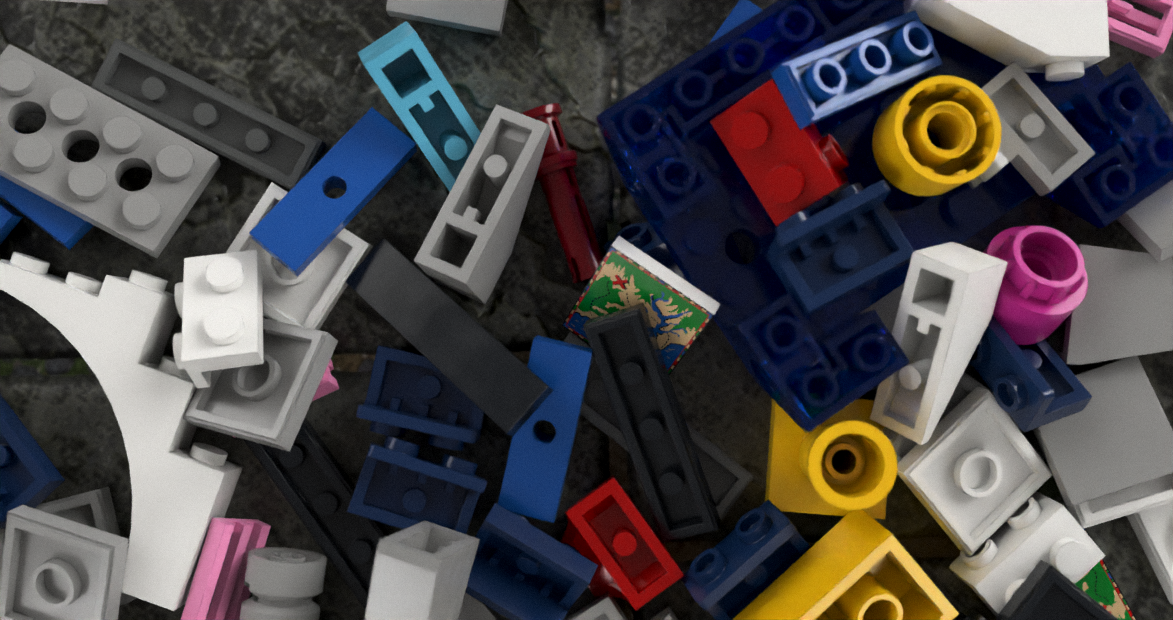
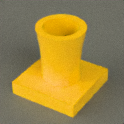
[765,392,897,519]

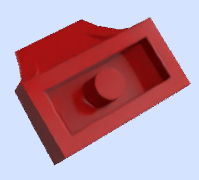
[560,475,684,611]

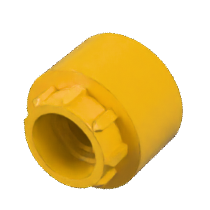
[872,75,1002,197]

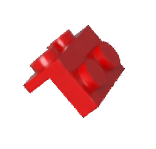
[710,78,849,226]

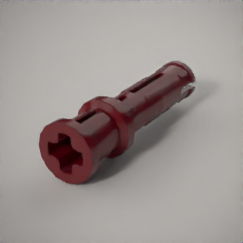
[521,103,604,284]

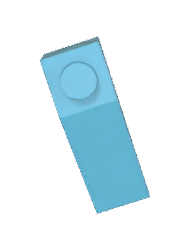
[358,21,481,192]

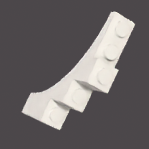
[0,252,243,611]

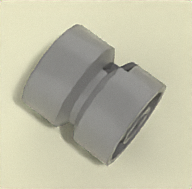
[239,547,327,620]

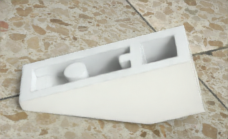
[904,0,1110,82]
[870,241,1008,445]

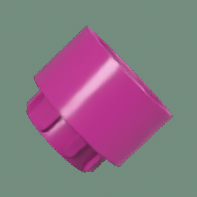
[982,225,1088,345]

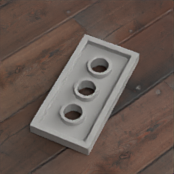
[0,44,221,258]

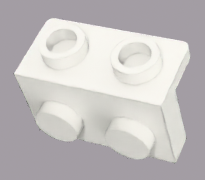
[173,249,264,389]
[949,491,1105,617]

